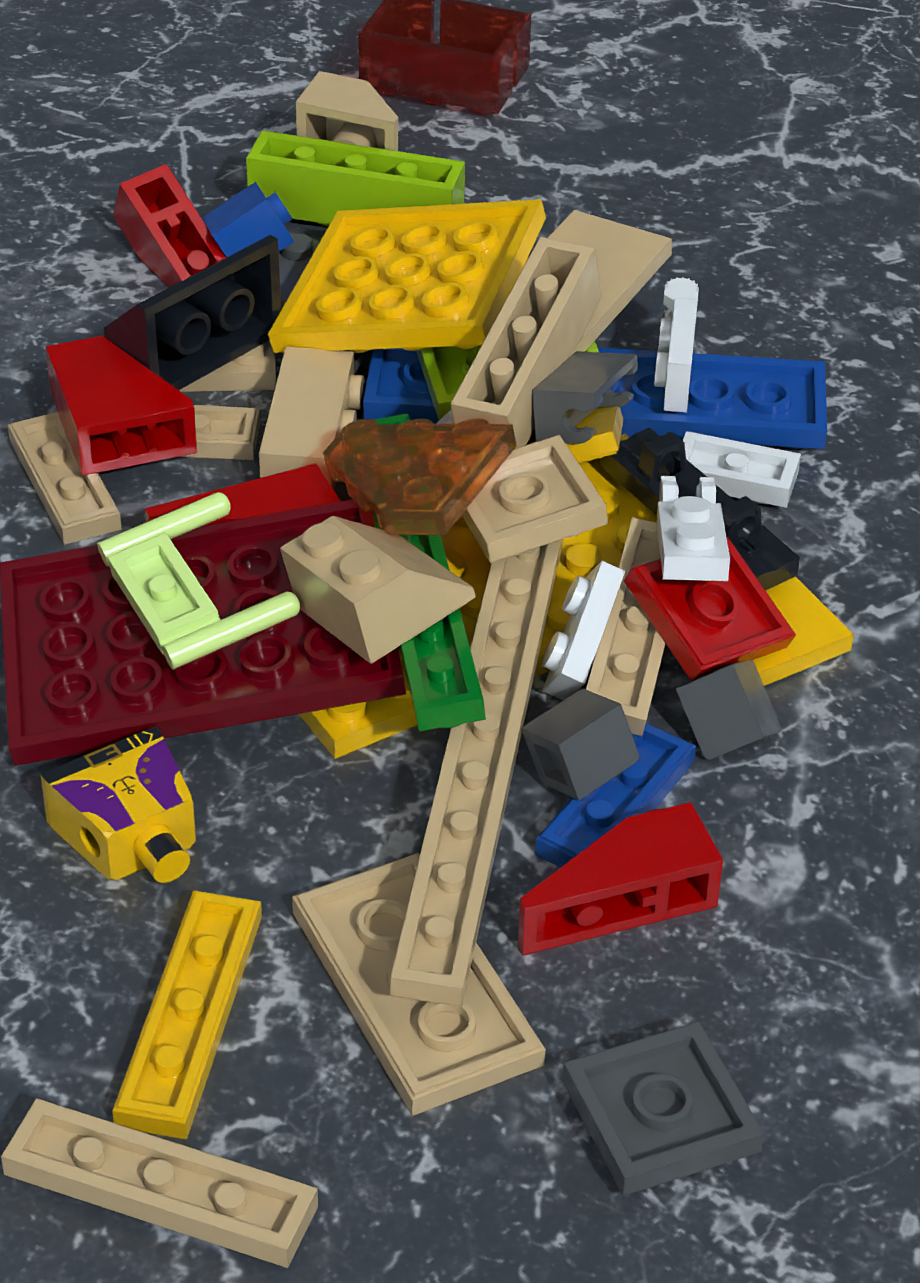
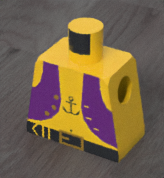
[41,726,196,883]

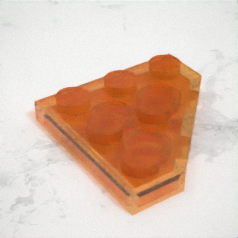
[323,418,517,535]

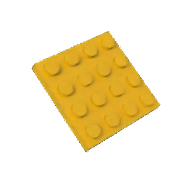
[268,199,546,353]

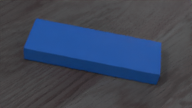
[535,723,696,867]

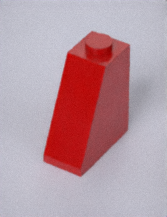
[45,336,197,476]

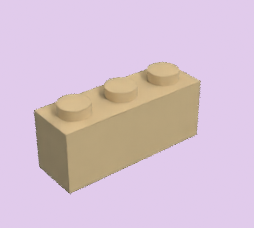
[259,346,364,490]

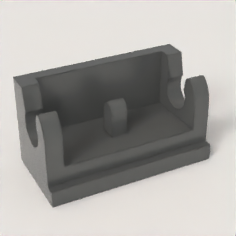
[532,351,638,444]

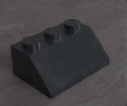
[104,235,281,390]

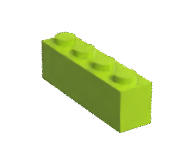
[246,130,465,227]

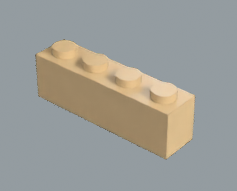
[451,237,601,459]

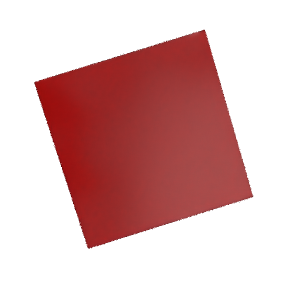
[624,536,796,682]

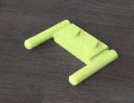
[97,492,300,670]

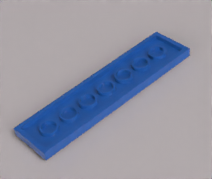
[363,347,827,449]

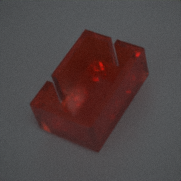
[358,0,531,114]

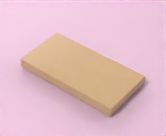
[479,210,672,355]
[292,853,546,1116]

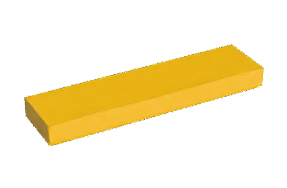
[112,890,262,1140]

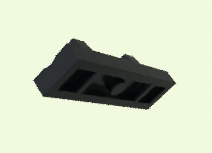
[601,427,800,591]

